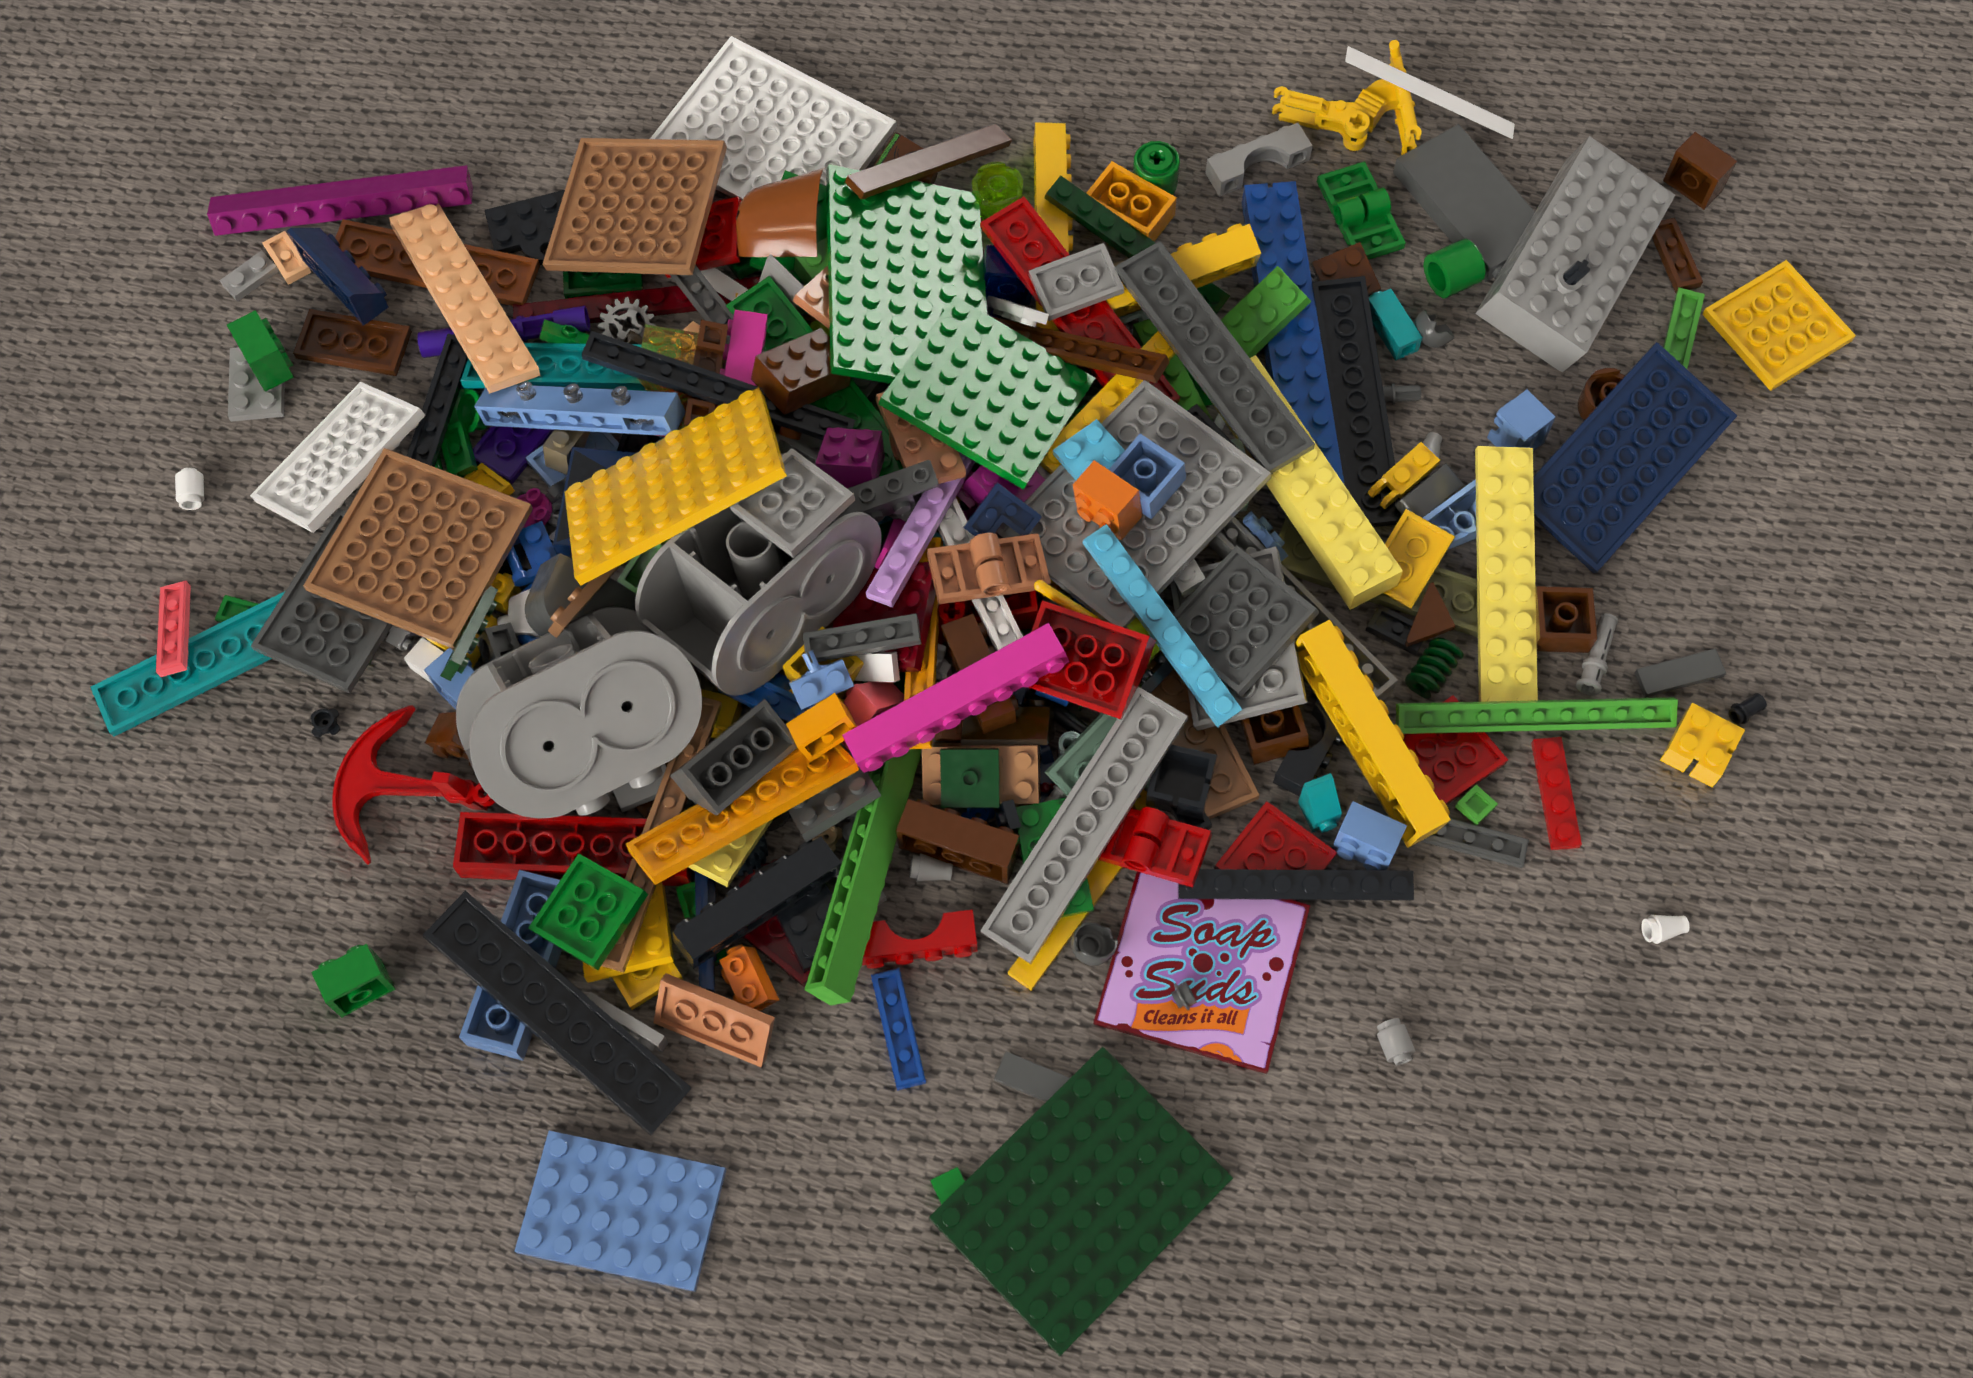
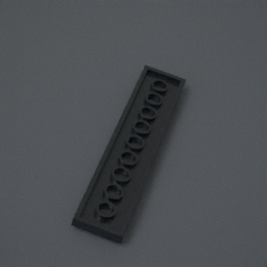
[1312,276,1402,527]
[423,890,692,1136]

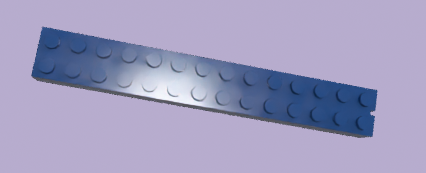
[1241,181,1345,485]

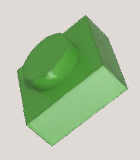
[1455,784,1498,825]

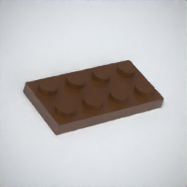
[293,309,412,376]

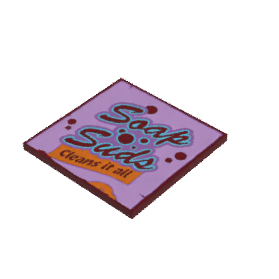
[1093,871,1310,1074]

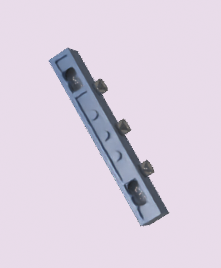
[474,382,685,436]

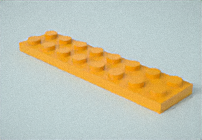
[626,744,859,885]

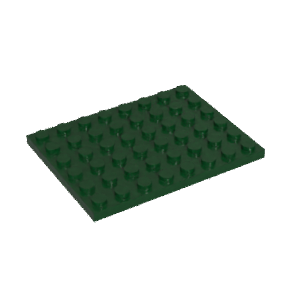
[929,1046,1233,1357]

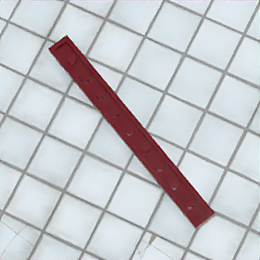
[513,276,761,323]

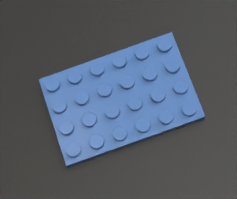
[514,1131,726,1292]

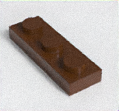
[1652,217,1703,293]

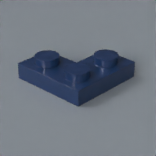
[963,482,1042,536]

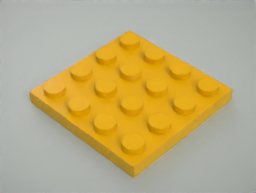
[1702,260,1856,391]

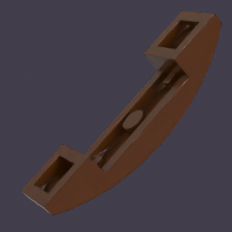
[683,320,728,426]

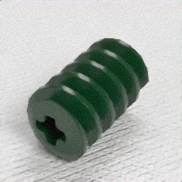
[1405,637,1464,699]

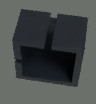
[1146,745,1217,820]

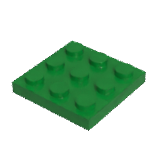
[528,853,649,970]

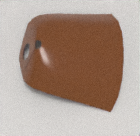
[736,167,826,257]

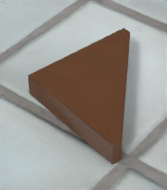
[1405,582,1455,647]

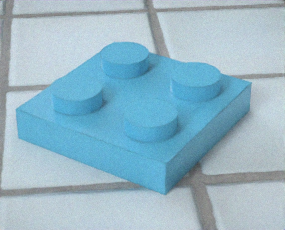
[1053,419,1125,480]

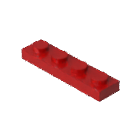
[1531,737,1582,850]

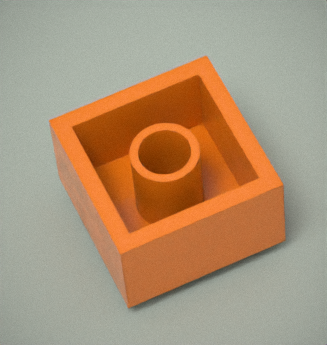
[1073,460,1142,541]

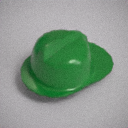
[448,389,488,433]

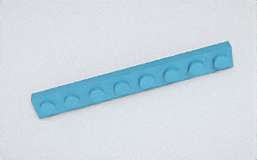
[1082,524,1242,728]

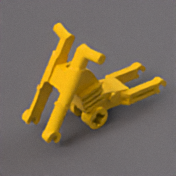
[1272,40,1422,156]

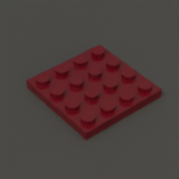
[832,561,936,672]

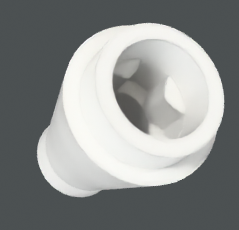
[1642,915,1689,944]

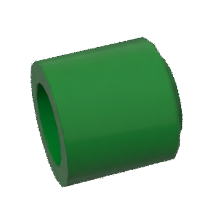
[1133,141,1180,195]
[1423,239,1486,299]

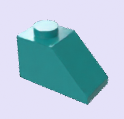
[1298,773,1342,833]

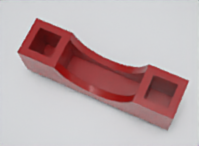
[862,909,978,968]

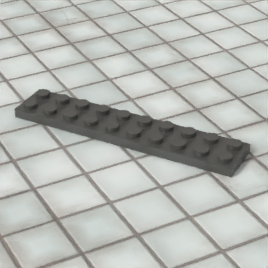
[1115,241,1315,474]

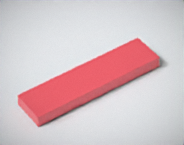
[156,581,191,677]

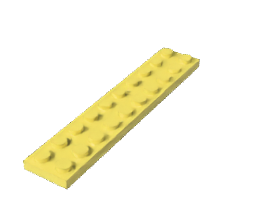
[1475,446,1538,702]

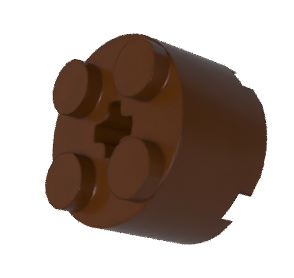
[1578,368,1625,421]

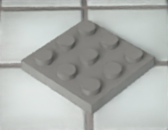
[730,448,855,558]

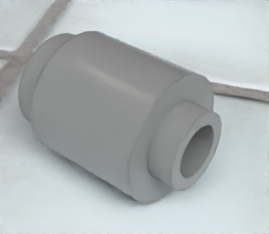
[1377,1018,1416,1066]

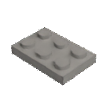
[1029,243,1124,321]
[228,343,285,422]

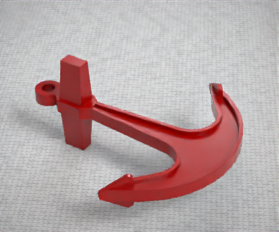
[332,705,495,865]

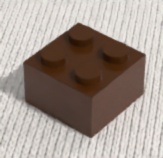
[1663,132,1737,210]
[1536,586,1597,653]
[1240,705,1309,765]

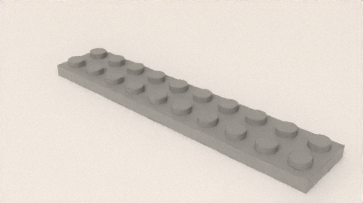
[980,687,1188,964]

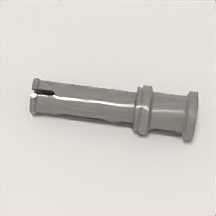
[1576,613,1618,695]

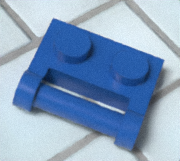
[506,521,557,587]

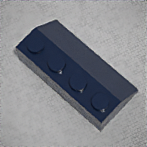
[287,228,389,326]

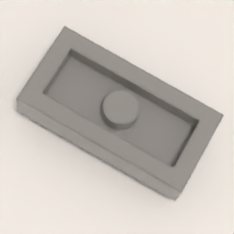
[219,250,279,302]

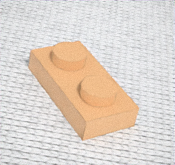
[262,231,311,285]

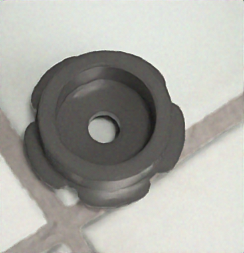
[1171,981,1197,1010]

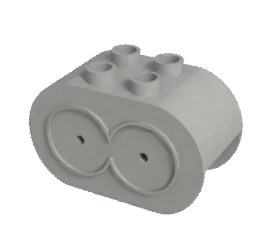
[635,454,881,696]
[456,606,702,818]

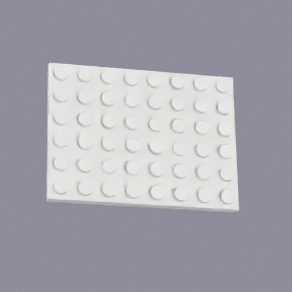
[650,36,897,200]

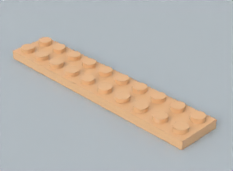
[389,203,540,394]

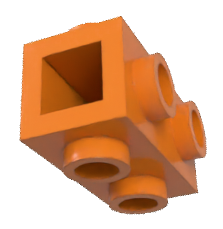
[719,944,779,1011]

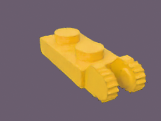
[1368,442,1440,509]

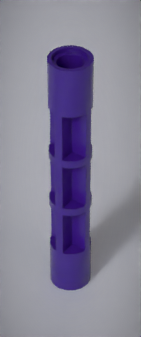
[417,306,591,358]

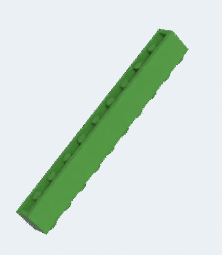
[805,749,922,1006]

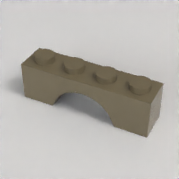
[543,429,590,475]

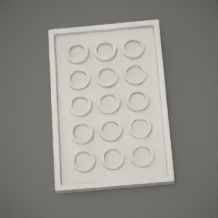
[250,382,425,533]

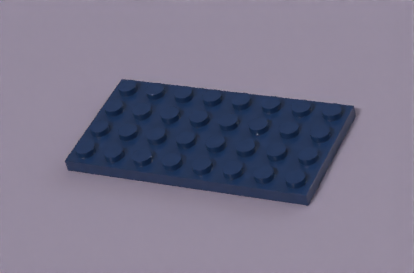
[1533,342,1737,574]

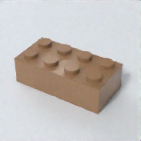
[922,742,1041,805]

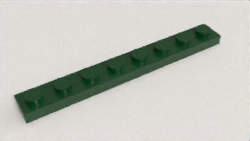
[1044,175,1230,315]

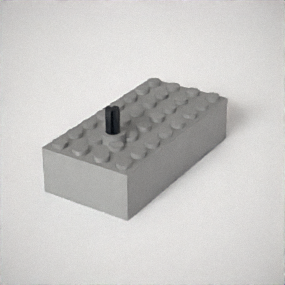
[1475,136,1675,372]

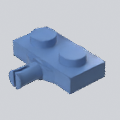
[1243,511,1288,561]
[789,650,854,710]

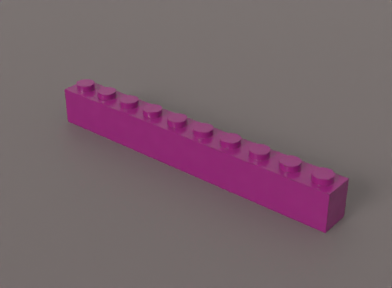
[207,165,473,236]

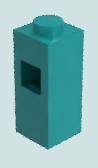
[1369,288,1423,361]

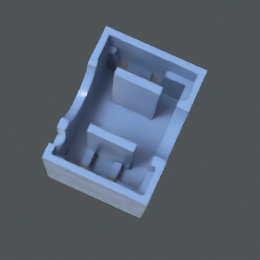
[1487,389,1555,451]

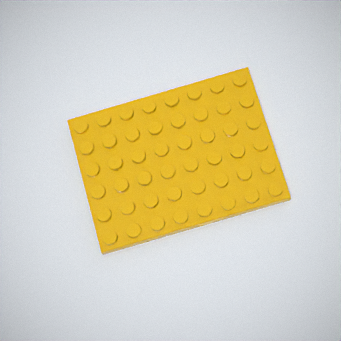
[564,387,787,586]

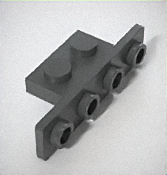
[832,460,939,523]

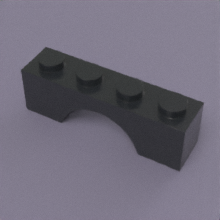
[1273,699,1343,797]

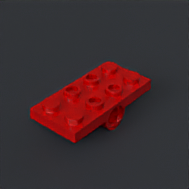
[1098,807,1212,887]

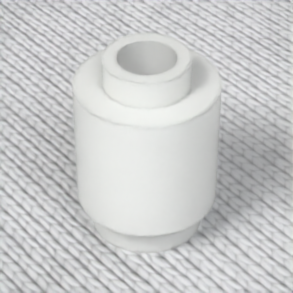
[175,468,204,510]

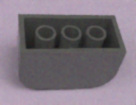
[524,553,636,636]

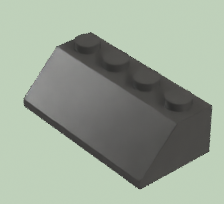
[670,699,797,815]

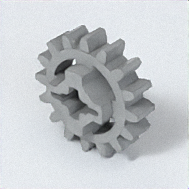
[598,297,656,341]

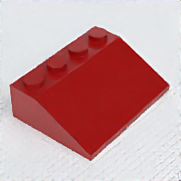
[1028,600,1156,720]

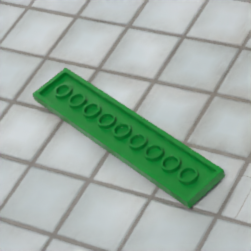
[725,276,903,477]

